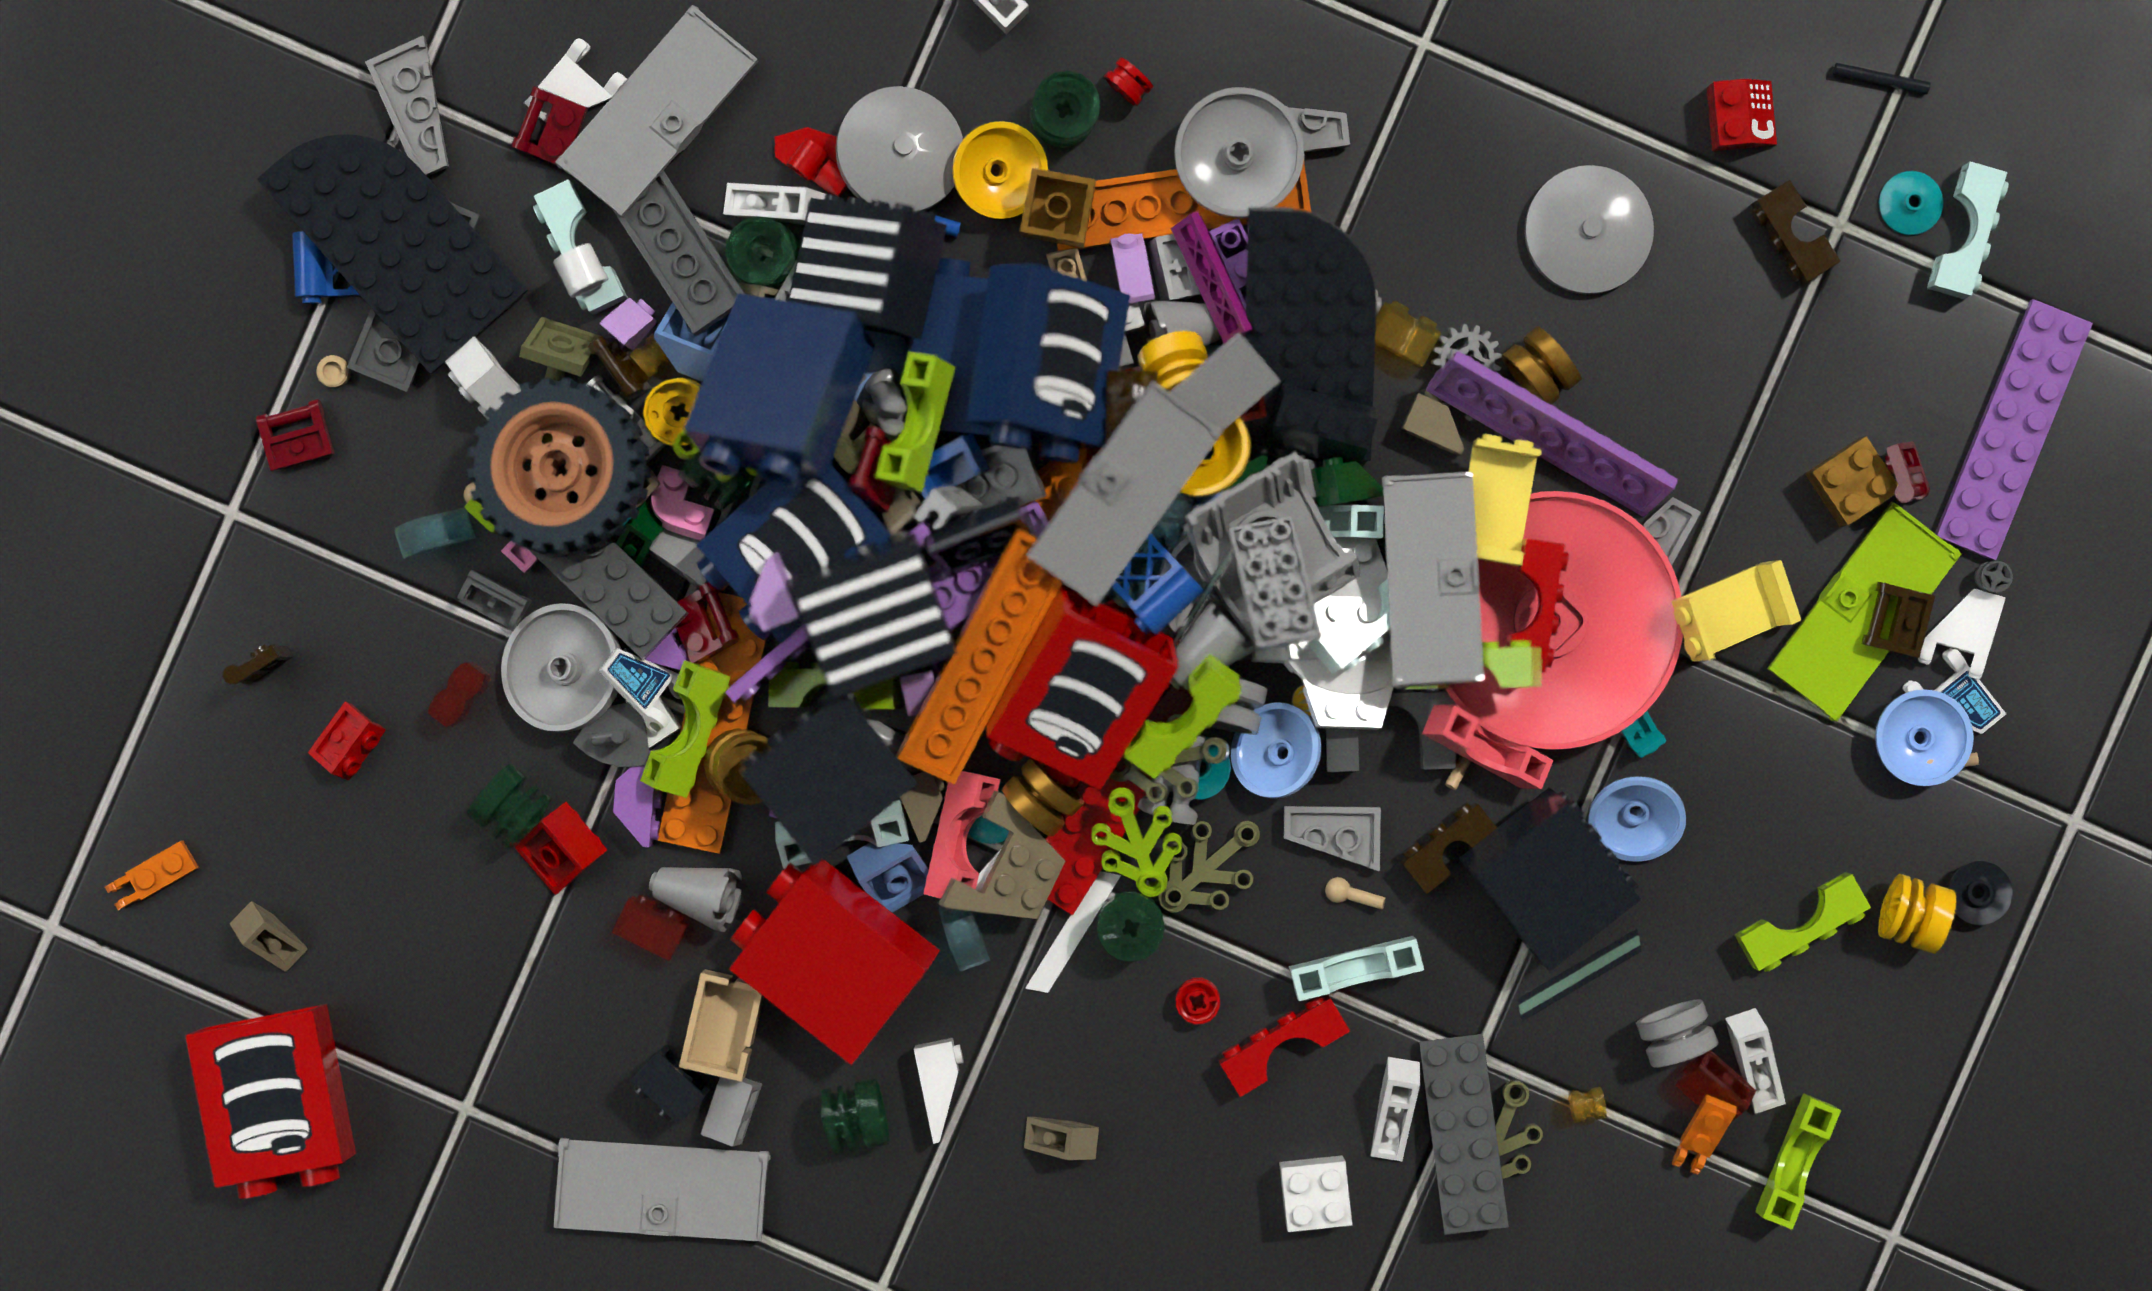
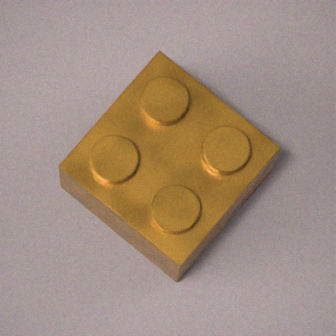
[1020,168,1096,248]
[1805,436,1898,527]

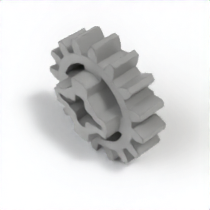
[1431,324,1502,375]

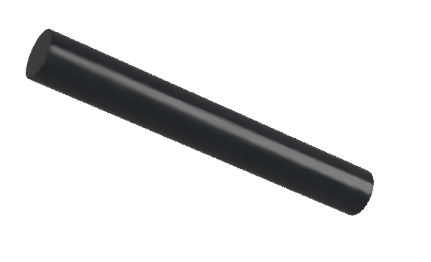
[1833,63,1931,94]

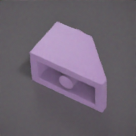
[1111,233,1155,304]
[600,298,658,350]
[749,552,801,631]
[900,671,935,718]

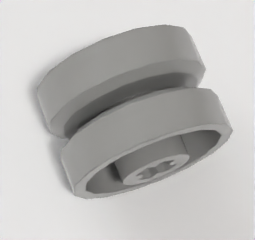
[1211,679,1268,735]
[1635,999,1718,1067]

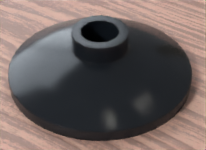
[1948,861,2013,925]

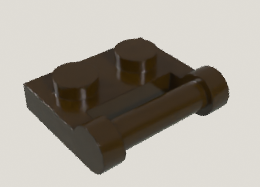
[587,336,652,399]
[1862,582,1935,658]
[222,644,293,684]

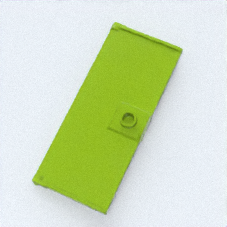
[1767,502,1962,722]

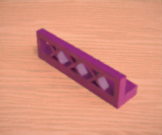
[1170,212,1252,344]

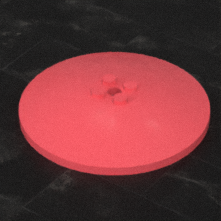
[1445,491,1683,749]

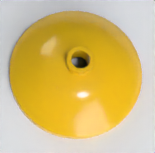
[952,121,1048,219]
[1180,417,1250,497]

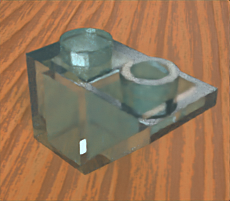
[394,508,476,559]
[937,901,990,971]

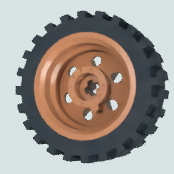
[467,378,651,557]

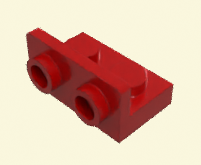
[308,701,385,780]

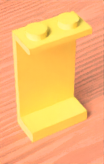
[1468,434,1541,566]
[1671,560,1801,662]

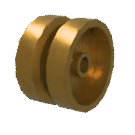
[1501,326,1582,404]
[704,728,768,805]
[1002,758,1084,836]

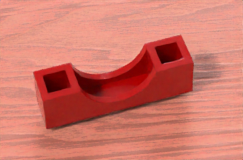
[1506,538,1569,673]
[1219,995,1350,1097]

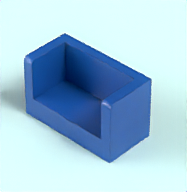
[921,434,990,499]

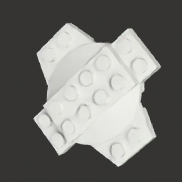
[1251,537,1393,730]

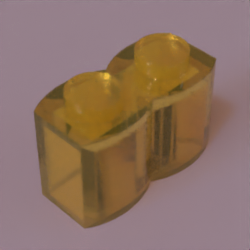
[1375,300,1441,368]

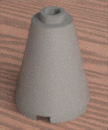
[1143,300,1222,346]
[1170,602,1255,690]
[649,867,742,932]

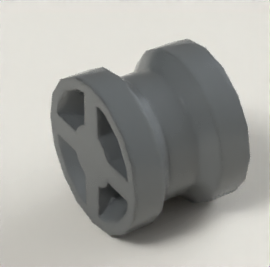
[1974,561,2013,593]

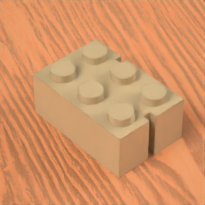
[679,969,764,1082]

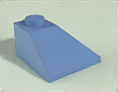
[654,302,729,382]
[847,842,929,913]

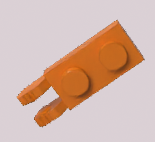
[105,840,199,911]
[1672,1095,1737,1175]

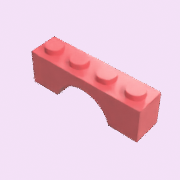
[1422,705,1553,790]
[924,771,1000,899]

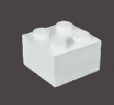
[1279,1156,1352,1232]

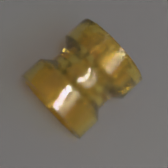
[629,333,670,378]
[1568,1086,1607,1123]

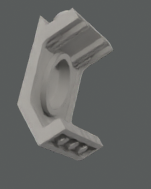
[1182,452,1360,641]

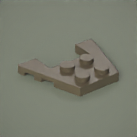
[939,791,1065,919]

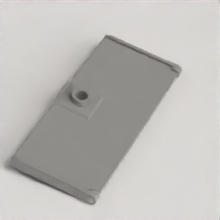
[555,5,759,218]
[1026,381,1223,606]
[1382,472,1484,688]
[554,1138,770,1241]

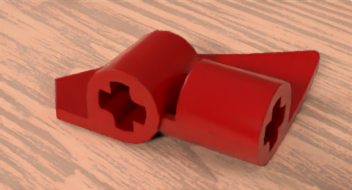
[775,127,848,197]

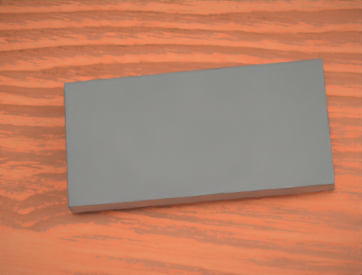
[1169,332,1280,431]
[1228,516,1322,652]

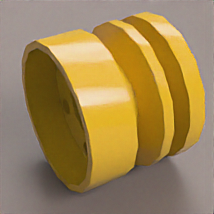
[1138,331,1208,392]
[643,377,701,446]
[1878,873,1956,954]

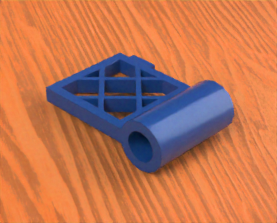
[292,231,360,304]
[1112,532,1204,635]

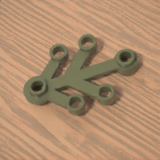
[1109,714,1229,802]
[1158,820,1260,912]
[1495,1080,1543,1180]

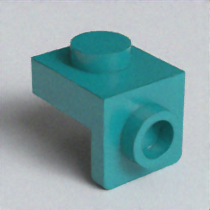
[1620,711,1667,758]

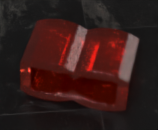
[428,662,491,727]

